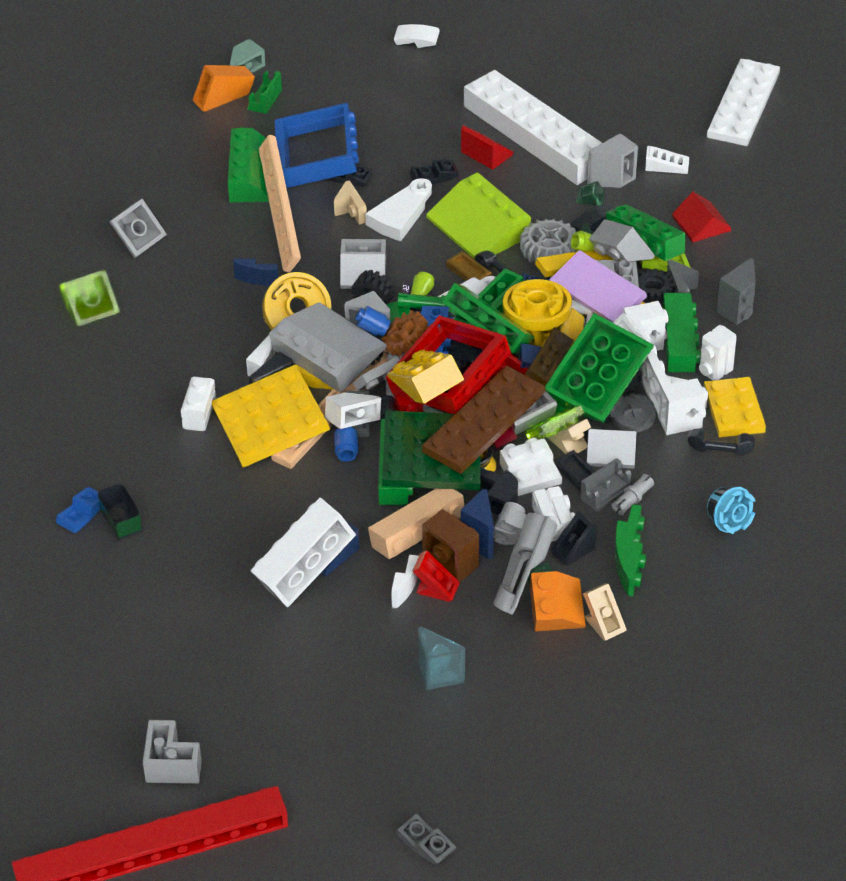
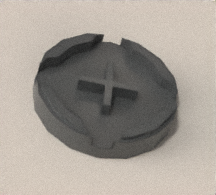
[610,394,657,432]

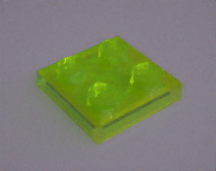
[525,405,584,440]

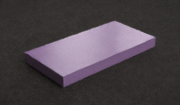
[550,250,647,323]

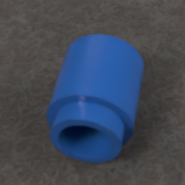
[355,306,391,337]
[334,427,359,462]

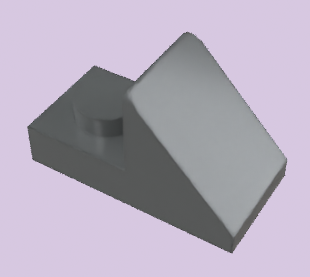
[667,260,699,293]

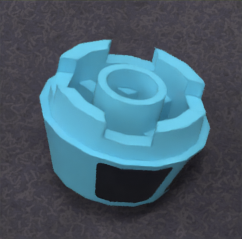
[707,487,756,534]

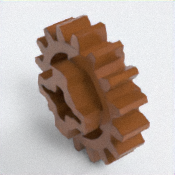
[381,311,429,357]

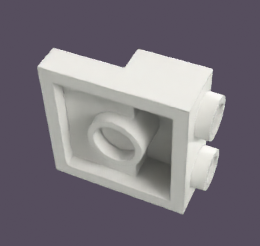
[500,438,562,496]

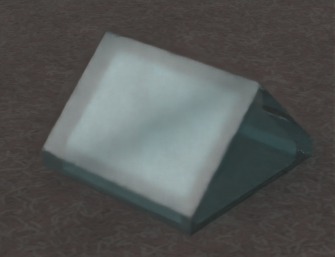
[418,626,465,690]

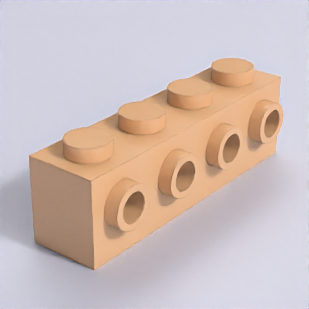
[368,488,465,559]

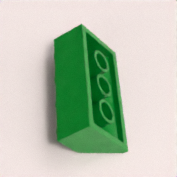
[228,128,269,202]

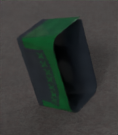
[98,484,142,541]

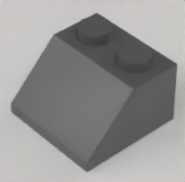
[717,258,756,325]

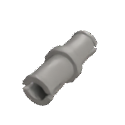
[612,474,654,515]

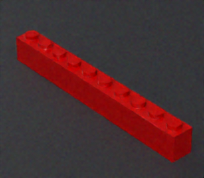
[12,786,288,881]

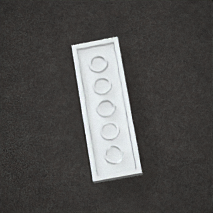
[707,59,780,146]

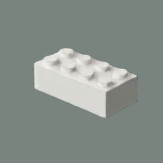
[251,498,356,608]

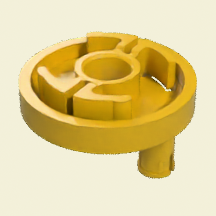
[262,272,331,330]
[503,279,572,346]

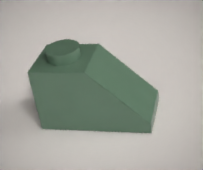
[230,39,265,73]

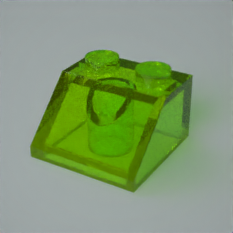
[58,270,120,327]

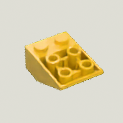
[387,350,464,403]

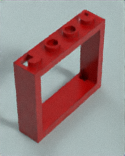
[385,315,511,415]

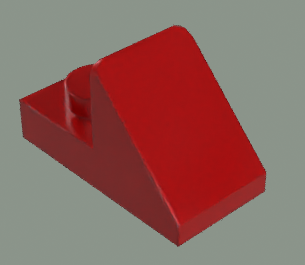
[412,551,460,602]

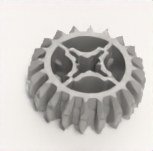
[520,218,577,263]

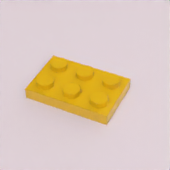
[704,377,766,438]

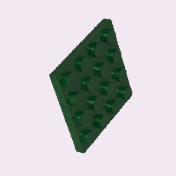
[382,411,480,490]

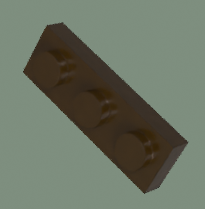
[525,328,574,386]

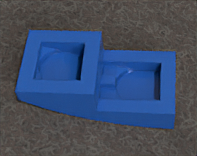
[56,487,100,533]

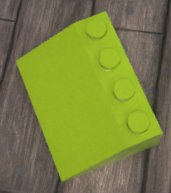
[426,172,531,259]

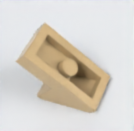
[334,180,367,225]
[547,419,591,454]
[583,583,627,641]

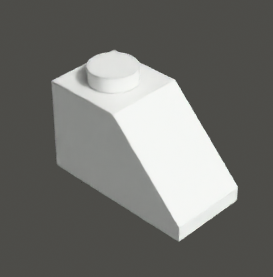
[325,393,381,429]

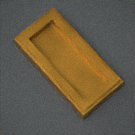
[446,251,492,281]

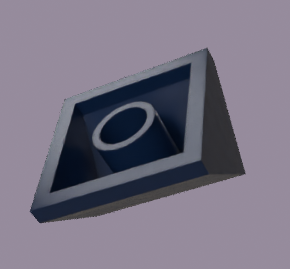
[461,489,494,559]

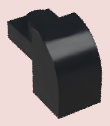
[478,467,518,515]

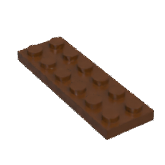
[422,366,546,474]

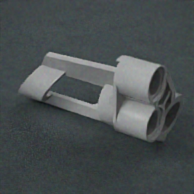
[493,502,557,615]

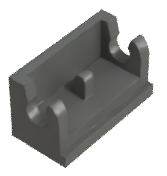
[580,458,632,512]

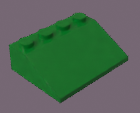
[545,313,654,423]

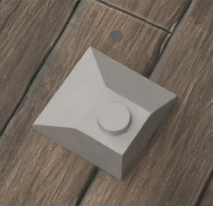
[109,199,167,258]

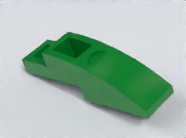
[615,504,646,596]

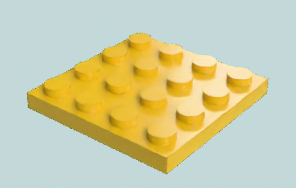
[212,364,330,468]

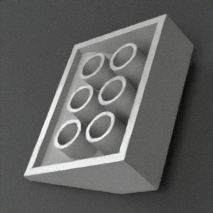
[269,302,387,393]

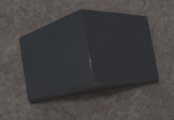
[550,511,596,565]

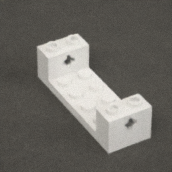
[623,301,707,435]

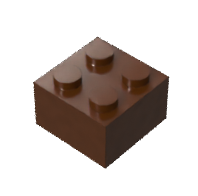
[422,509,479,582]

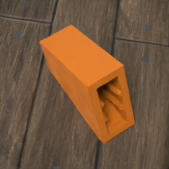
[192,65,255,111]

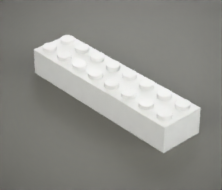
[464,70,602,185]

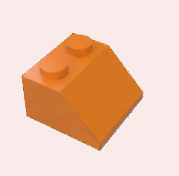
[529,571,586,632]

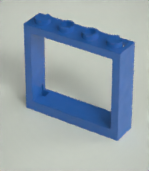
[275,103,359,188]

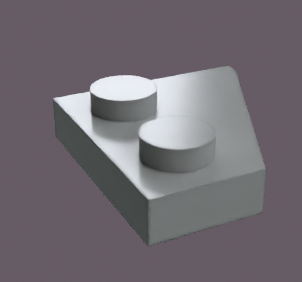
[353,357,400,391]

